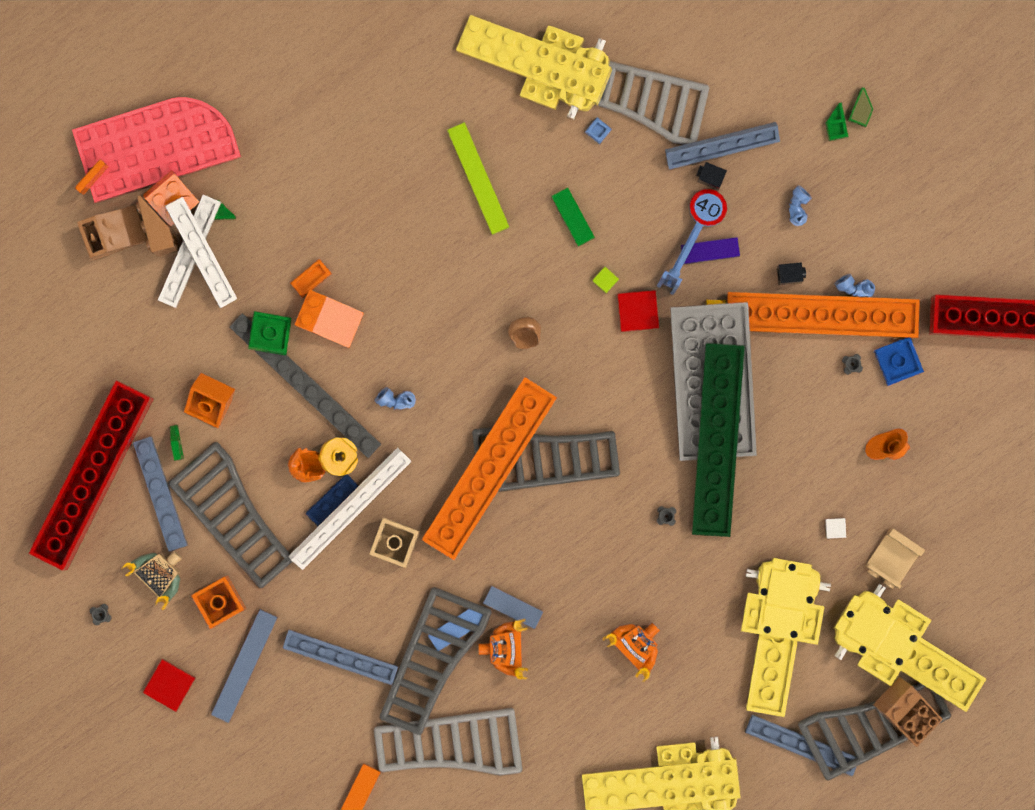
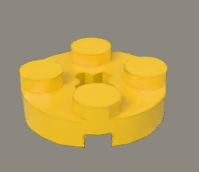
[318,437,358,476]

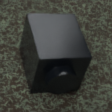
[696,162,727,190]
[777,262,806,285]

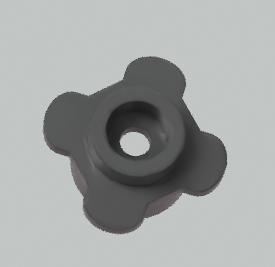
[842,354,863,375]
[657,506,676,526]
[90,604,112,625]

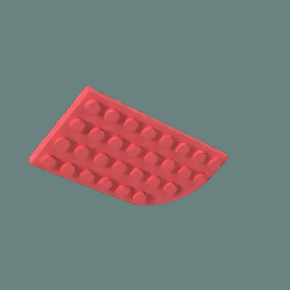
[72,97,241,203]

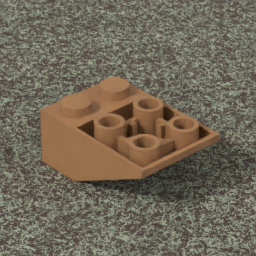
[136,196,179,257]
[77,205,147,261]
[873,677,943,747]

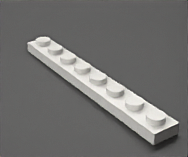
[288,448,412,570]

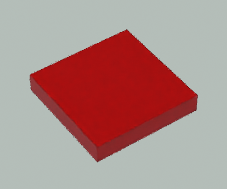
[617,290,659,332]
[143,659,196,712]

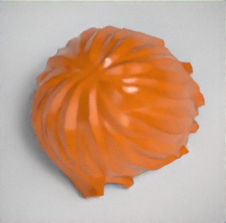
[288,448,326,483]

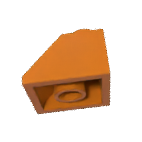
[184,373,235,428]

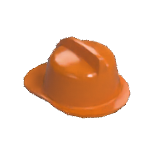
[865,428,910,460]

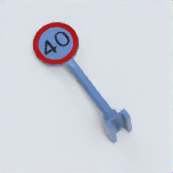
[657,189,727,295]

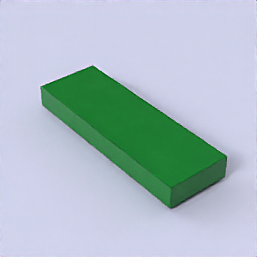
[551,187,595,247]

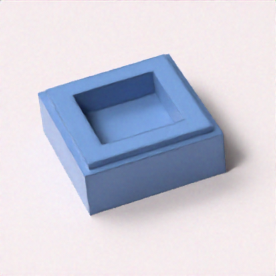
[585,117,612,145]

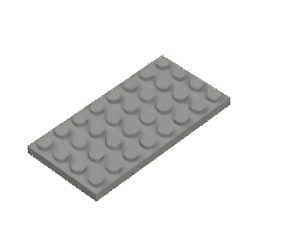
[670,302,757,461]

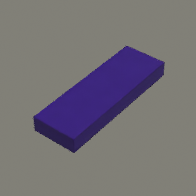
[680,237,740,264]

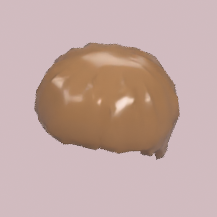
[508,316,541,349]

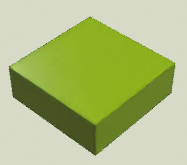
[592,267,619,293]

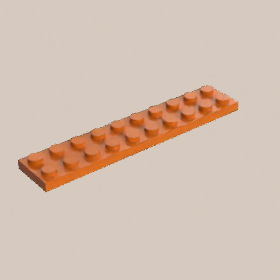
[727,292,920,338]
[422,377,557,560]

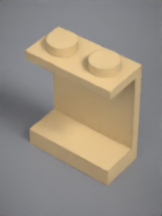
[865,528,925,589]

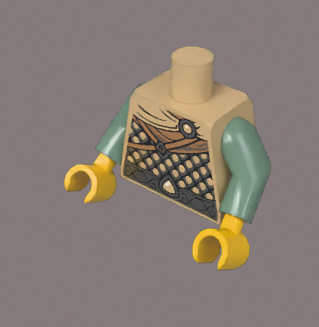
[121,551,182,610]

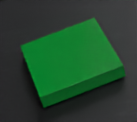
[248,311,292,356]

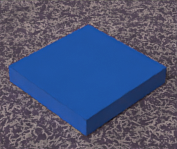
[873,338,924,386]

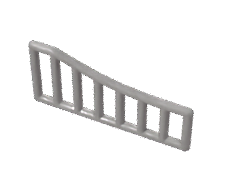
[594,61,709,145]
[374,708,523,776]

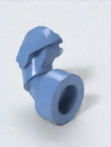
[789,185,812,226]
[834,274,875,297]
[375,387,416,410]

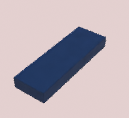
[305,474,359,526]

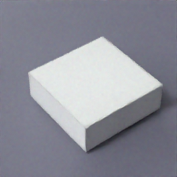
[825,518,846,539]

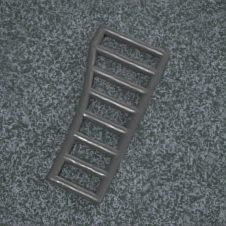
[472,427,620,492]
[169,442,293,588]
[380,587,492,735]
[798,682,951,781]

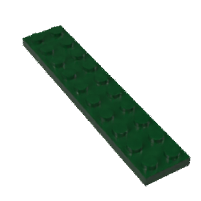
[692,343,745,537]

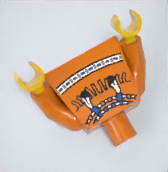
[479,619,528,679]
[602,623,660,682]

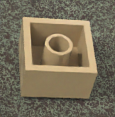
[370,518,420,568]

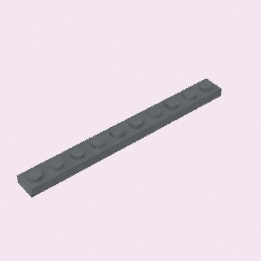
[230,313,382,458]

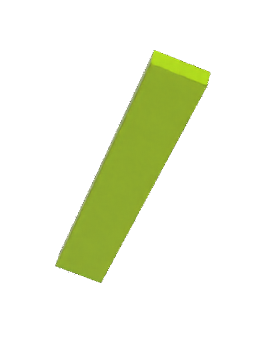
[447,122,510,235]

